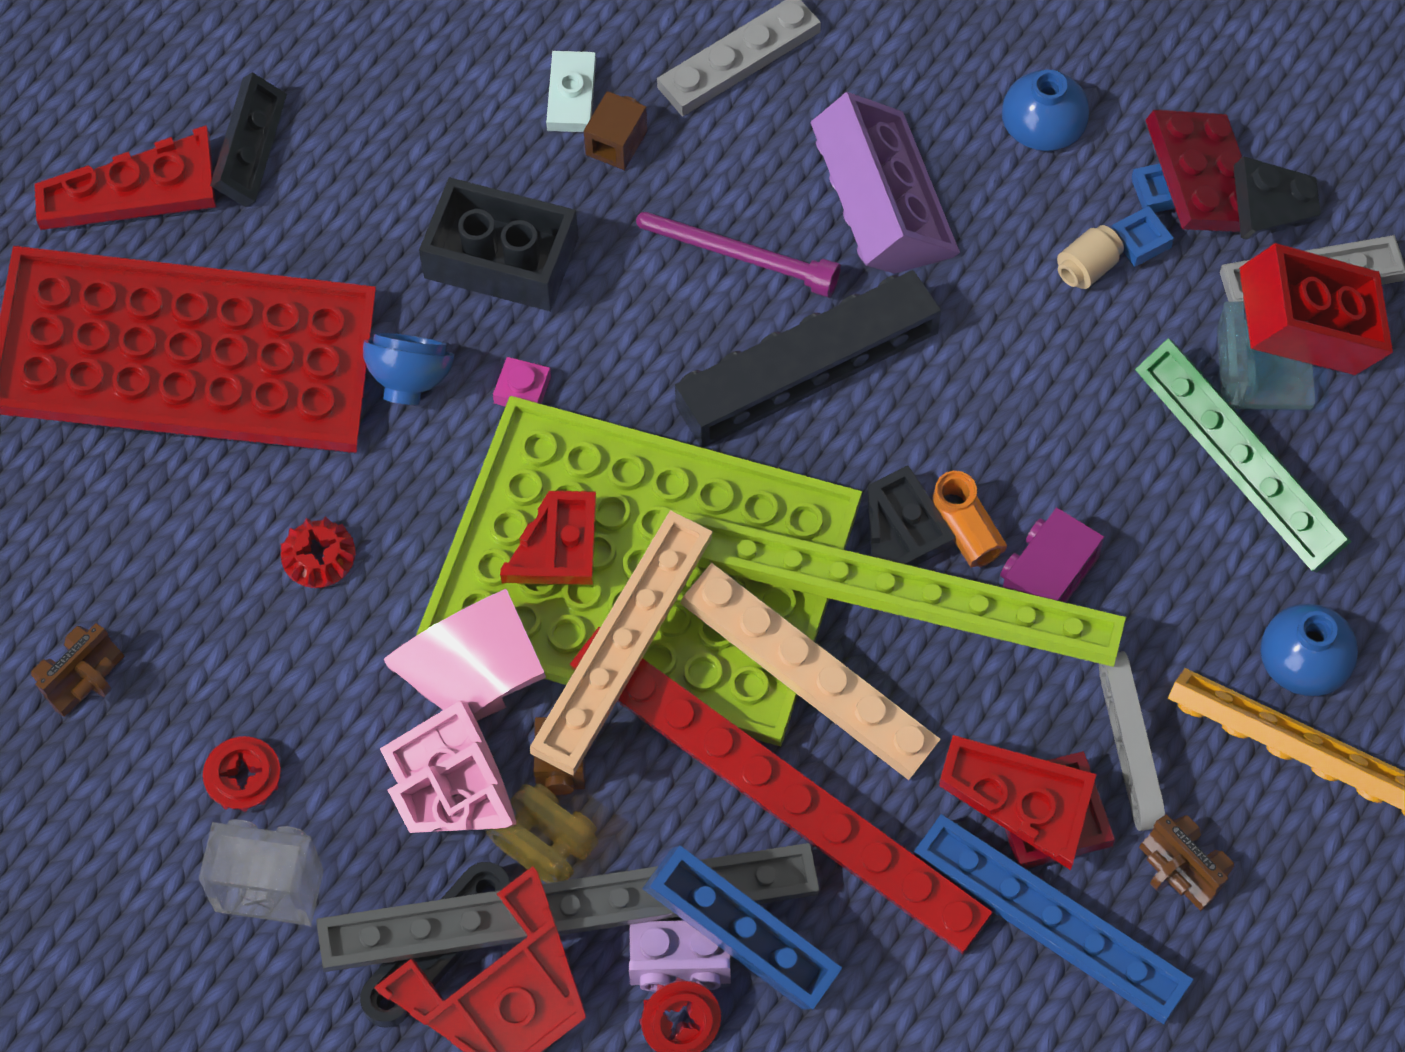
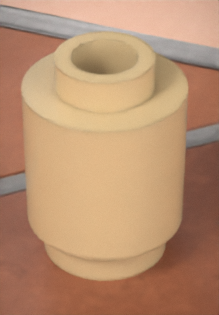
[1057,225,1124,289]

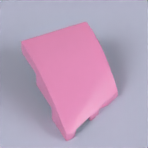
[384,589,546,721]
[380,700,517,833]

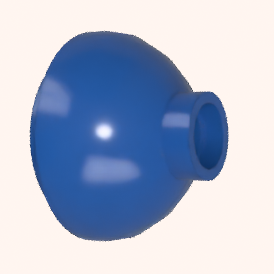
[1002,70,1089,151]
[363,332,455,405]
[1260,603,1358,696]

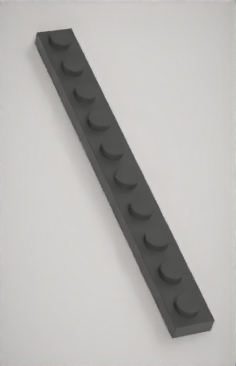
[316,843,819,973]

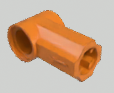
[932,470,1007,568]

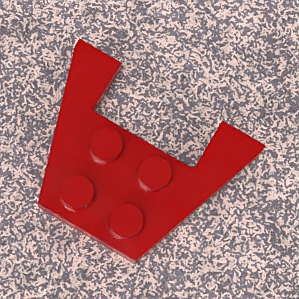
[374,865,587,1052]

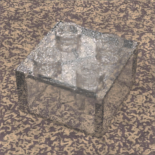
[199,819,324,926]

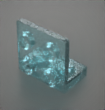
[1217,302,1315,410]

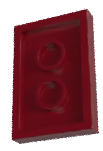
[1145,110,1242,232]

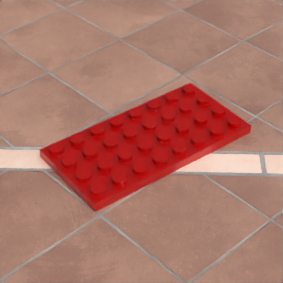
[0,246,376,453]

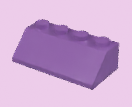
[810,92,960,274]

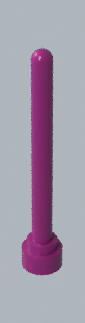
[636,212,841,298]

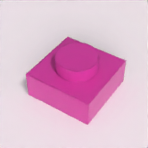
[493,357,551,407]

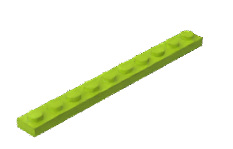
[649,507,1126,667]

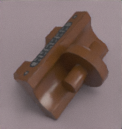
[31,623,125,717]
[1139,814,1235,911]

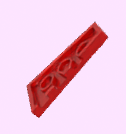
[34,125,216,230]

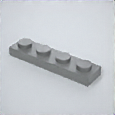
[657,0,821,117]

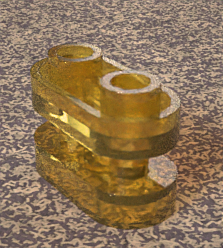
[485,784,599,883]

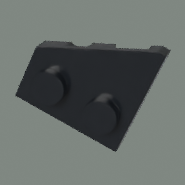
[1233,156,1321,239]
[867,465,956,567]

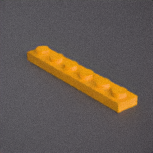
[1168,668,1405,816]

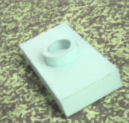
[546,51,596,132]

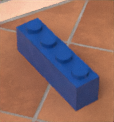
[642,845,842,1010]

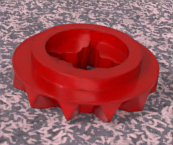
[280,516,356,588]
[203,736,282,813]
[639,977,721,1052]

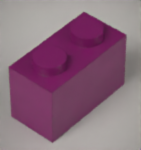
[1000,507,1104,603]

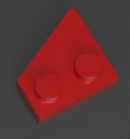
[500,491,597,585]

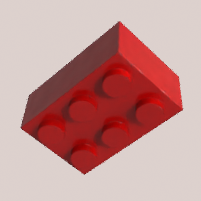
[1239,243,1393,375]

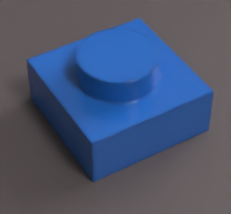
[1131,163,1175,213]
[1111,206,1174,267]

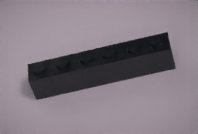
[675,270,941,448]

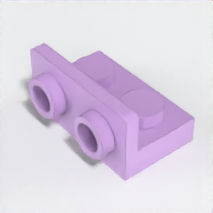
[629,921,731,992]

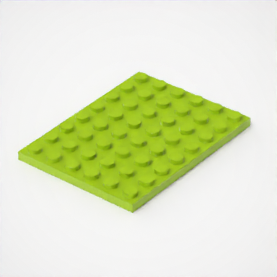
[416,396,862,747]

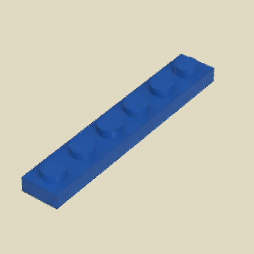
[913,814,1194,1025]

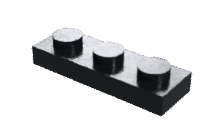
[210,72,287,207]

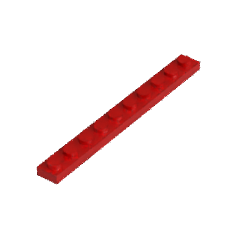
[570,627,992,955]

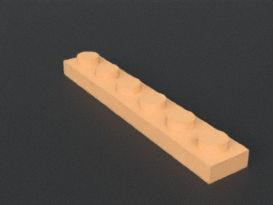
[530,510,713,776]
[680,563,940,780]

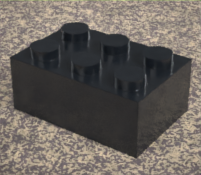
[419,177,579,312]

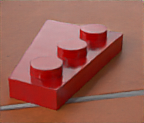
[939,735,1096,870]

